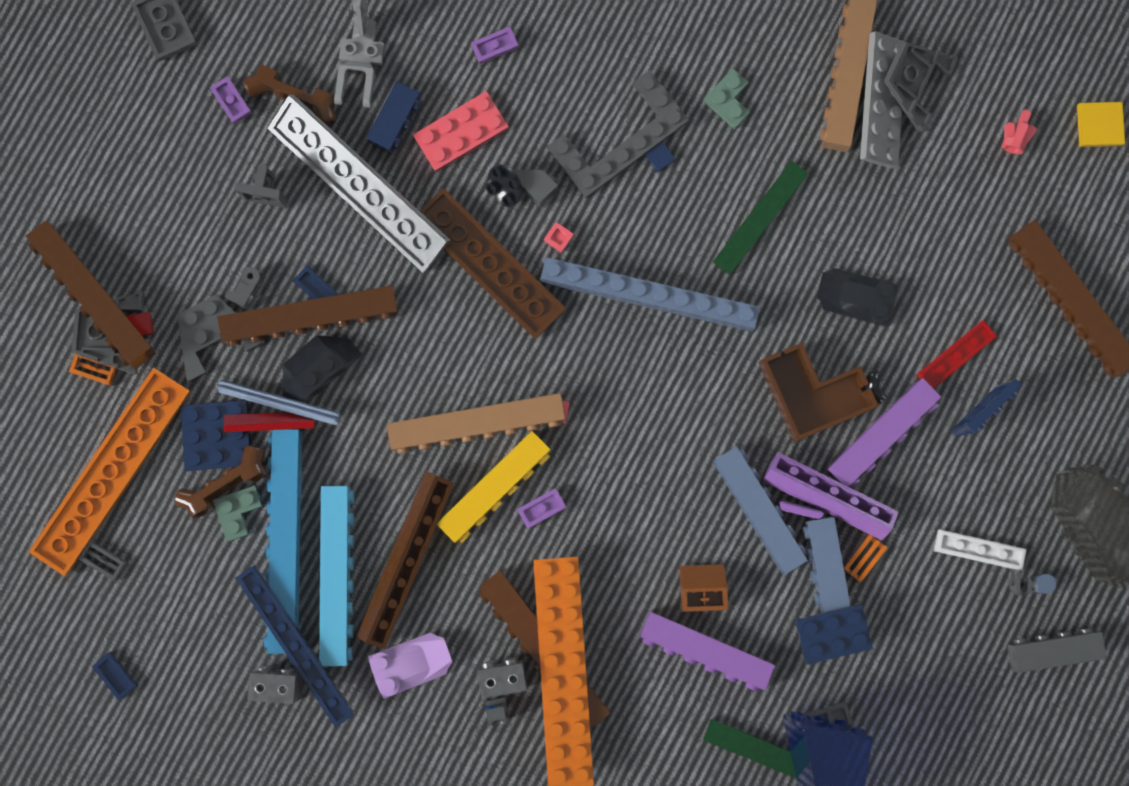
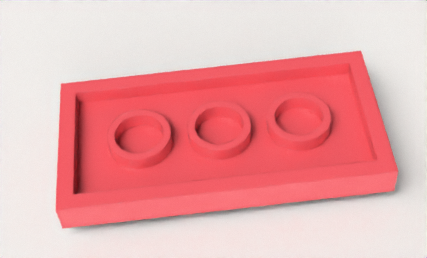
[413,91,509,172]

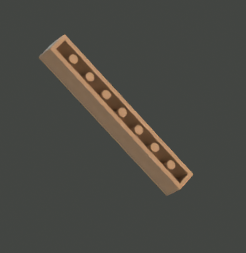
[820,0,877,152]
[387,393,566,454]

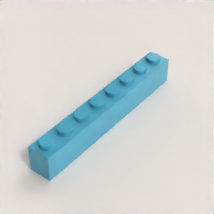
[319,486,354,666]

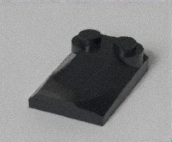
[816,268,898,327]

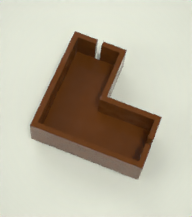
[758,343,879,443]

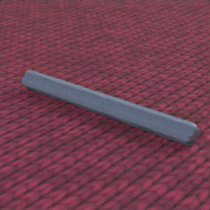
[217,380,341,425]

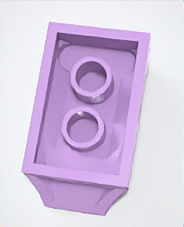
[368,632,453,699]

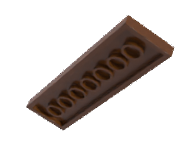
[420,188,566,340]

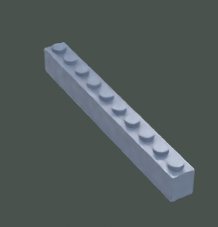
[541,258,760,332]

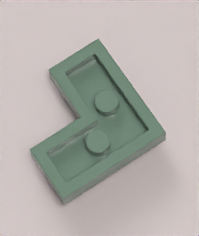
[703,68,750,130]
[213,485,263,542]

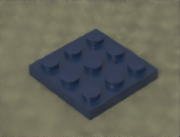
[950,379,1022,437]
[181,400,251,472]

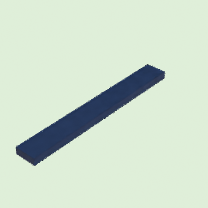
[235,565,355,728]

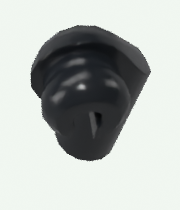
[865,371,888,404]

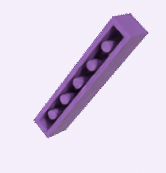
[825,378,941,488]
[762,452,898,540]
[639,611,775,692]

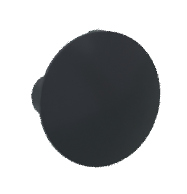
[486,164,522,207]

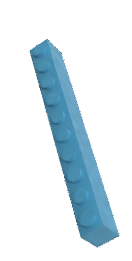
[264,430,303,654]

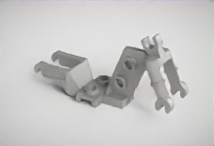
[334,0,385,108]

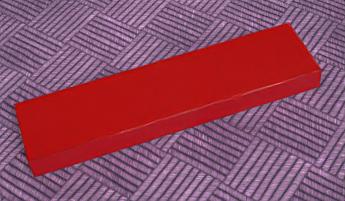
[916,320,997,389]
[224,412,314,432]

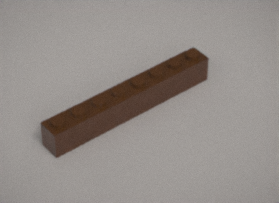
[1008,219,1129,378]
[26,220,157,370]
[217,286,398,347]
[357,471,454,649]
[479,570,610,729]

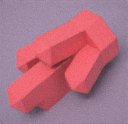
[1001,110,1037,154]

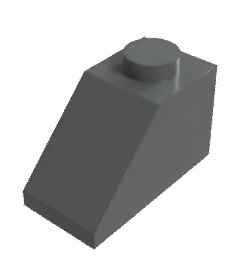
[513,170,558,208]

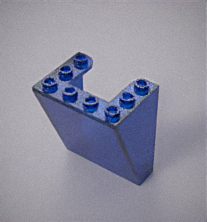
[783,711,873,786]

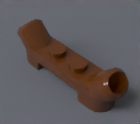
[243,65,337,127]
[174,445,268,519]

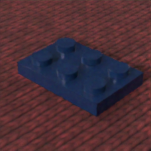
[795,604,873,665]

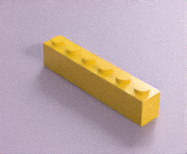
[437,431,551,543]

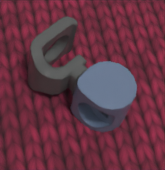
[1009,570,1056,596]

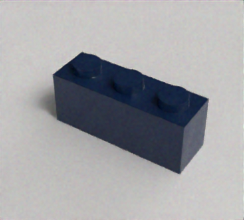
[367,81,422,154]

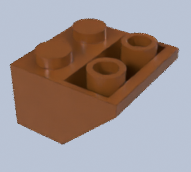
[679,564,728,612]

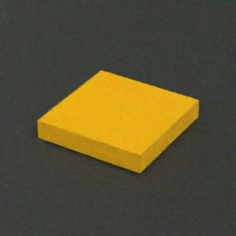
[1077,102,1125,147]

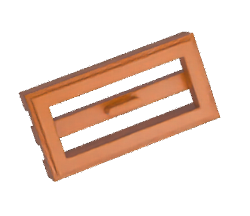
[69,354,118,386]
[844,534,888,583]

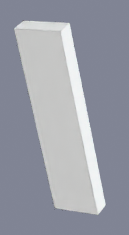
[934,530,1027,571]

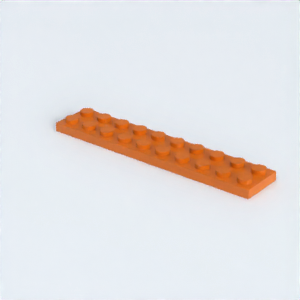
[29,367,191,576]
[533,557,594,786]

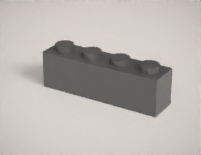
[1007,627,1107,673]

